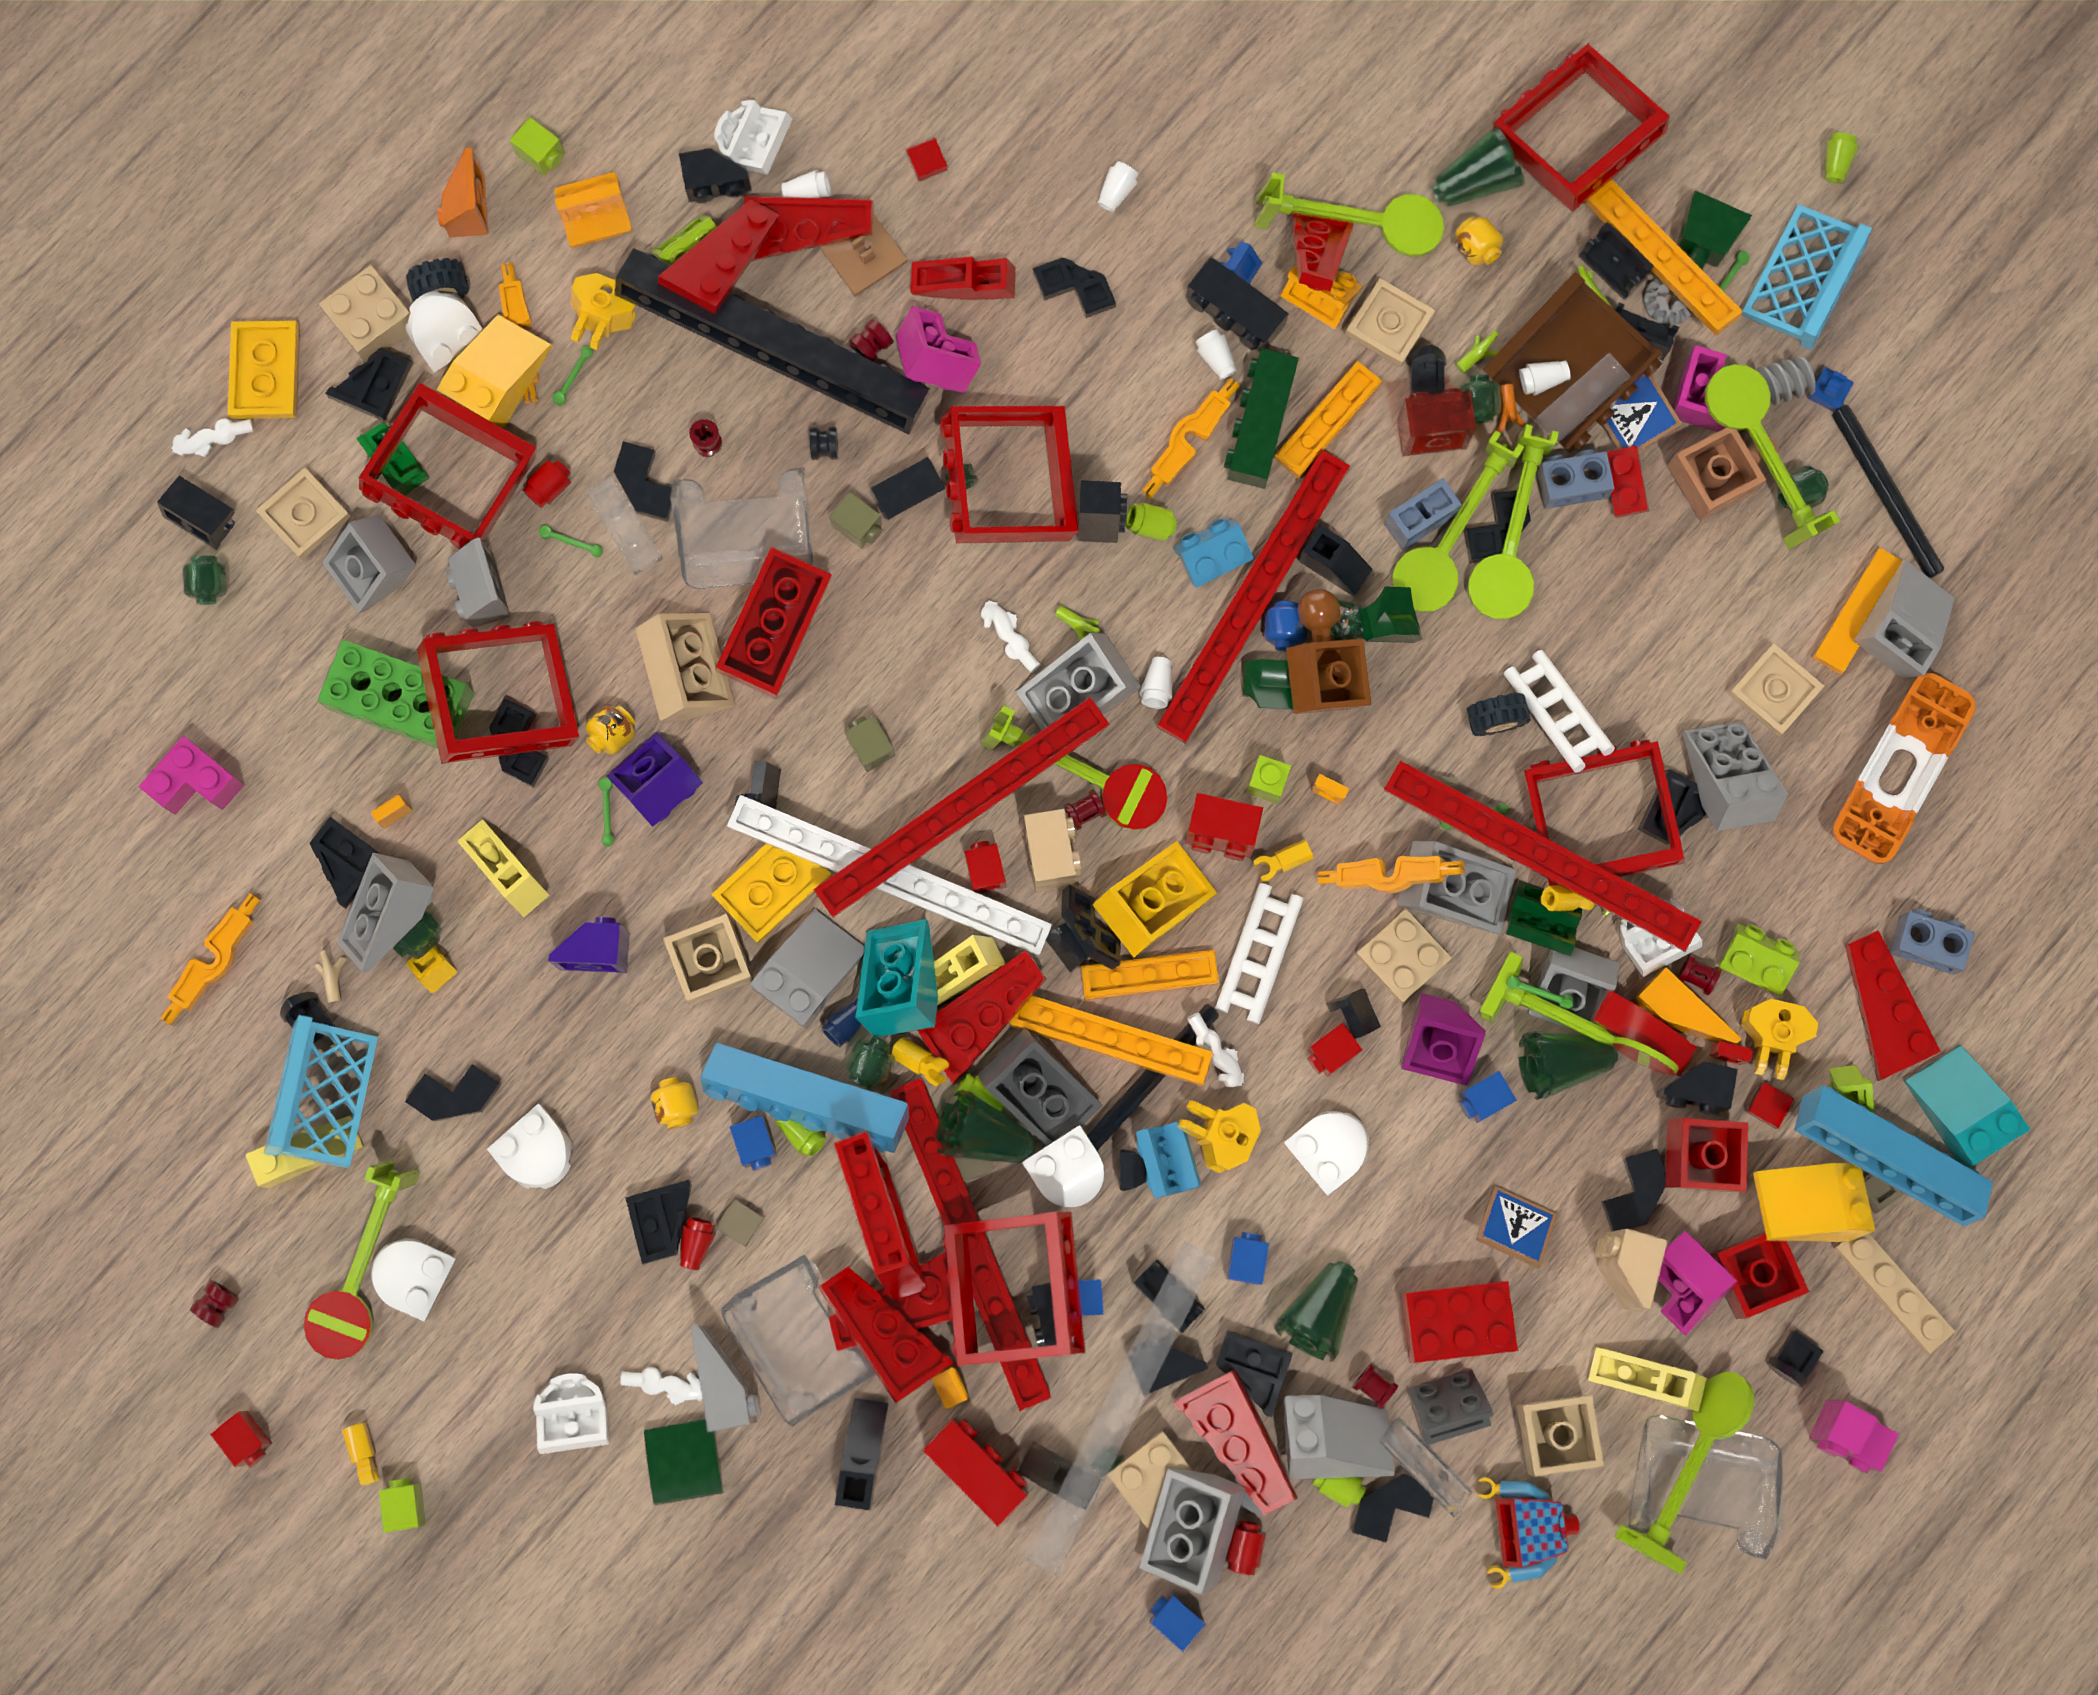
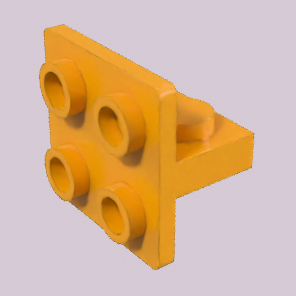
[554,172,632,248]
[1281,265,1363,329]

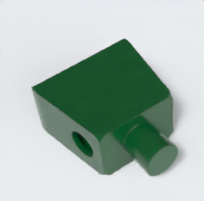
[1677,190,1752,270]

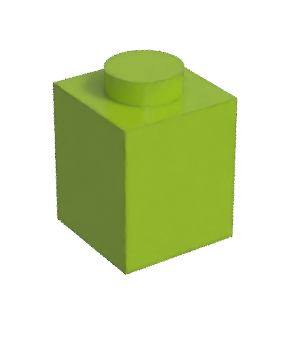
[509,117,565,176]
[1246,755,1291,804]
[379,1478,426,1533]

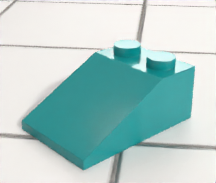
[856,919,938,1038]
[1904,1045,2031,1167]

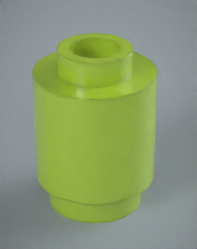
[1125,503,1177,542]
[1312,1477,1366,1508]

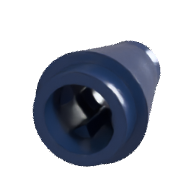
[821,998,862,1047]

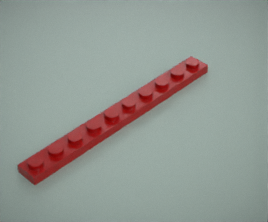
[1157,450,1350,744]
[813,697,1110,918]
[1384,760,1702,952]
[890,1078,1052,1411]

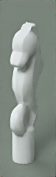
[171,418,255,458]
[981,600,1041,673]
[1187,1012,1244,1087]
[620,1367,702,1406]

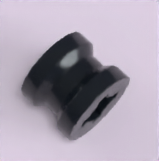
[810,427,838,460]

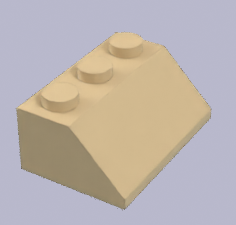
[635,613,735,722]
[1595,1229,1667,1311]

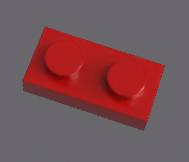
[1607,446,1649,518]

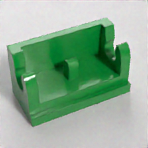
[356,422,430,496]

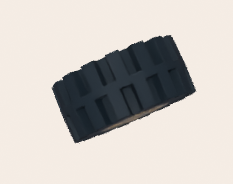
[406,258,469,302]
[1466,693,1531,736]

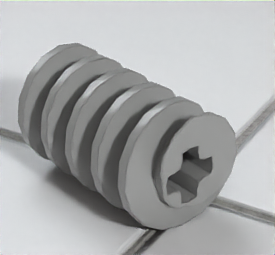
[1756,356,1815,405]

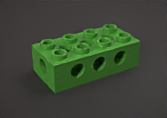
[317,639,474,749]

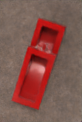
[910,256,1016,300]
[1593,991,1697,1077]

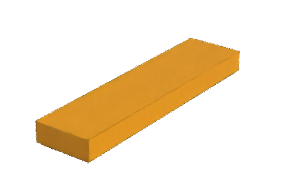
[1274,361,1383,479]
[1812,547,1902,675]
[1081,950,1219,1001]

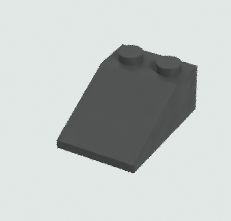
[978,1027,1103,1146]

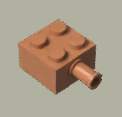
[1668,428,1779,521]

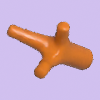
[1496,384,1525,436]

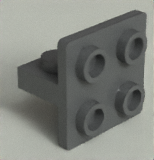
[1407,1370,1493,1446]

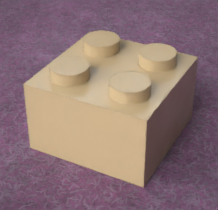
[319,265,410,363]
[1024,809,1081,892]
[663,914,754,1006]
[1516,1395,1604,1476]

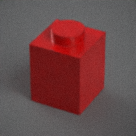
[964,841,1007,894]
[1307,1023,1363,1077]
[210,1411,272,1468]

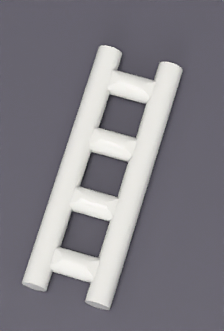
[1504,650,1615,773]
[1215,883,1304,1024]

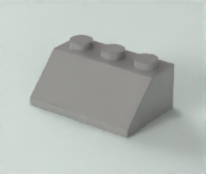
[1139,1468,1246,1595]

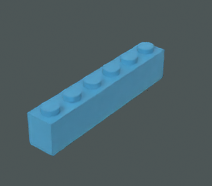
[700,1043,909,1153]
[1794,1085,1993,1227]

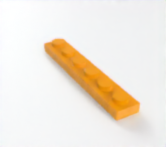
[1586,180,1743,336]
[1009,996,1214,1087]

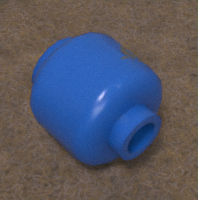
[1264,601,1308,652]

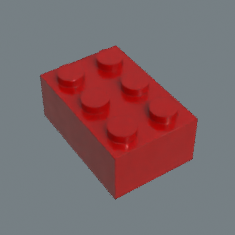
[1400,1281,1518,1363]
[922,1418,1028,1527]

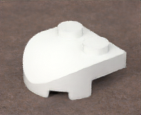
[714,100,792,175]
[405,290,483,373]
[1620,894,1702,977]
[487,1103,573,1189]
[1284,1111,1369,1196]
[1022,1125,1105,1207]
[370,1238,456,1321]
[533,1373,609,1454]

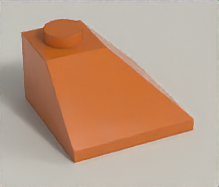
[437,147,488,238]

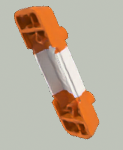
[1832,673,1976,864]

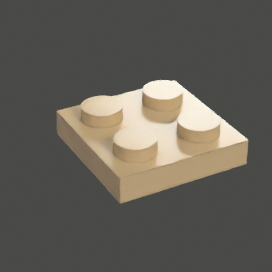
[1345,278,1436,367]
[255,468,351,560]
[1728,643,1824,737]
[1356,909,1452,1004]

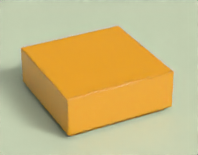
[1312,774,1350,805]
[371,795,413,829]

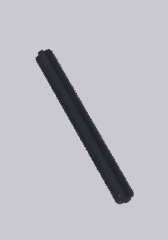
[1832,405,1944,578]
[1087,1004,1219,1151]

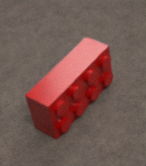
[715,547,832,699]

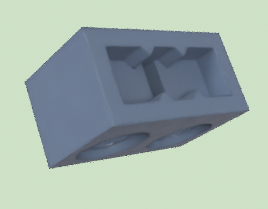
[1536,450,1615,509]
[1384,478,1462,550]
[1890,909,1975,975]

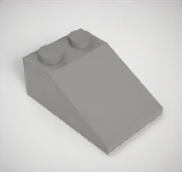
[1016,633,1141,731]
[1397,841,1517,934]
[337,853,434,973]
[749,910,865,1030]
[691,1325,761,1432]
[1283,1395,1395,1479]

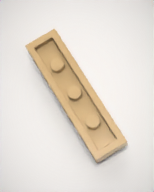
[1833,1234,1955,1354]

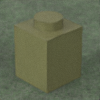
[829,492,882,549]
[845,715,895,772]

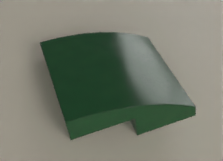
[1506,880,1582,956]
[644,1419,723,1505]

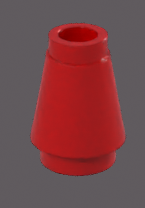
[679,1217,716,1270]

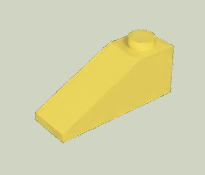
[458,819,549,917]
[934,935,1006,1006]
[245,1116,364,1188]
[1588,1347,1707,1412]

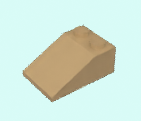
[1107,1430,1192,1531]

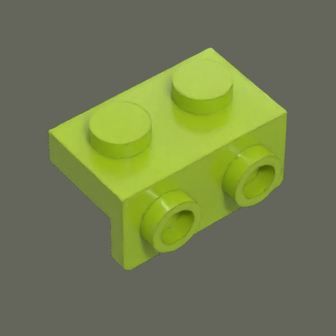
[1719,923,1800,996]

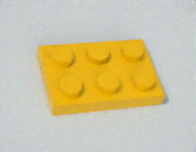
[228,321,299,419]
[711,844,832,944]

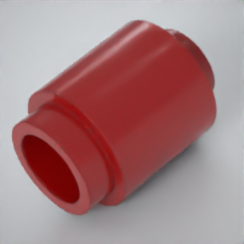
[522,460,571,509]
[1226,1520,1266,1575]

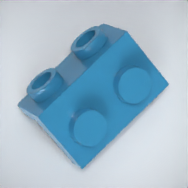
[1173,518,1254,588]
[1136,1121,1201,1199]

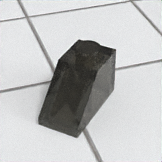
[1017,1441,1102,1510]

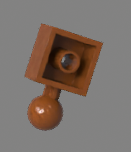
[1286,589,1371,714]

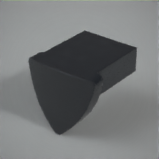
[1407,345,1446,397]
[735,761,781,809]
[1046,922,1088,973]
[1326,989,1381,1039]
[280,992,336,1044]
[1119,1149,1147,1191]
[1767,1331,1824,1388]

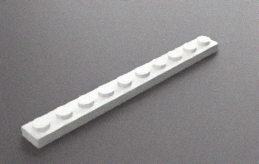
[727,795,1052,956]

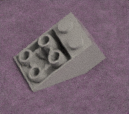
[1853,560,1955,679]
[1683,721,1788,831]

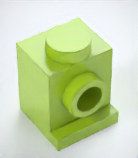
[1829,1065,1874,1113]

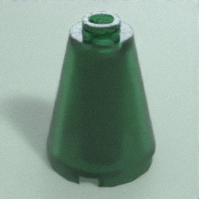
[1431,127,1525,207]
[1518,1031,1618,1100]
[936,1089,1035,1164]
[1274,1261,1358,1362]

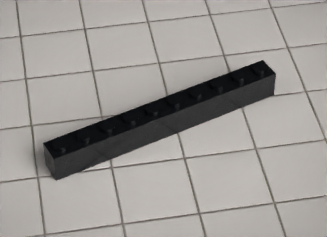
[614,248,930,435]

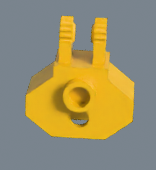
[571,273,637,350]
[1741,999,1819,1080]
[1177,1100,1261,1173]

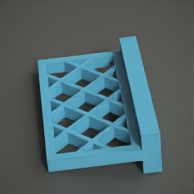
[1742,204,1872,350]
[264,1015,378,1168]

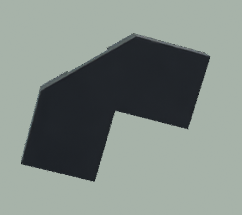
[1033,257,1116,318]
[614,441,677,522]
[1464,490,1531,563]
[489,698,549,788]
[1061,884,1121,970]
[405,1064,502,1122]
[1602,1149,1666,1232]
[1352,1474,1438,1543]

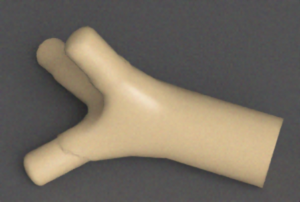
[314,950,346,1003]

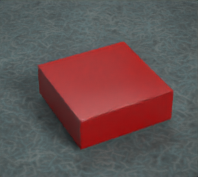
[906,138,948,182]
[1709,1041,1753,1065]
[1746,1082,1794,1129]

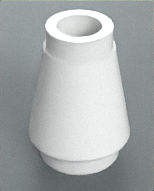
[1097,161,1139,213]
[782,170,831,198]
[1195,329,1237,380]
[1519,360,1571,396]
[1139,657,1172,709]

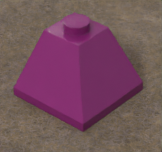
[1401,993,1486,1086]

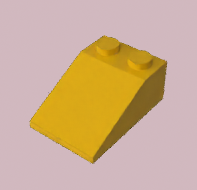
[436,315,553,429]
[1092,841,1218,958]
[1753,1163,1876,1242]

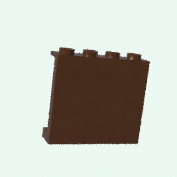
[1483,271,1662,452]

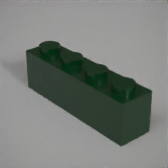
[1223,348,1299,489]

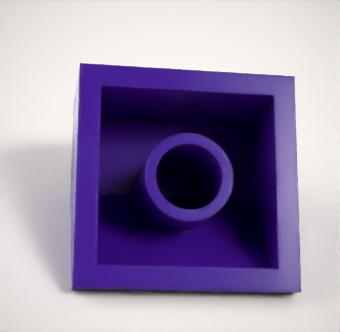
[606,732,703,827]
[548,917,630,973]

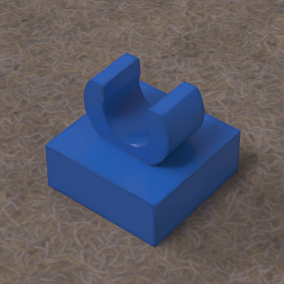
[1220,241,1263,284]
[1807,367,1854,412]

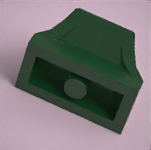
[1359,586,1423,643]
[1242,659,1293,710]

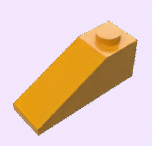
[1632,967,1742,1044]

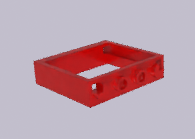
[1492,43,1670,212]
[358,383,537,550]
[940,406,1079,544]
[417,621,579,764]
[1524,739,1685,886]
[834,1131,927,1300]
[943,1212,1086,1366]

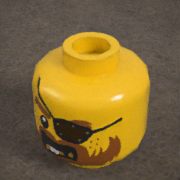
[1455,217,1503,266]
[585,706,636,755]
[650,1077,699,1130]

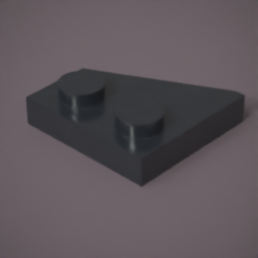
[325,348,413,422]
[1637,769,1706,845]
[309,817,381,909]
[625,1180,692,1265]
[1216,1330,1293,1418]

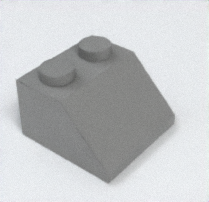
[322,514,416,613]
[446,537,510,628]
[1528,947,1619,1031]

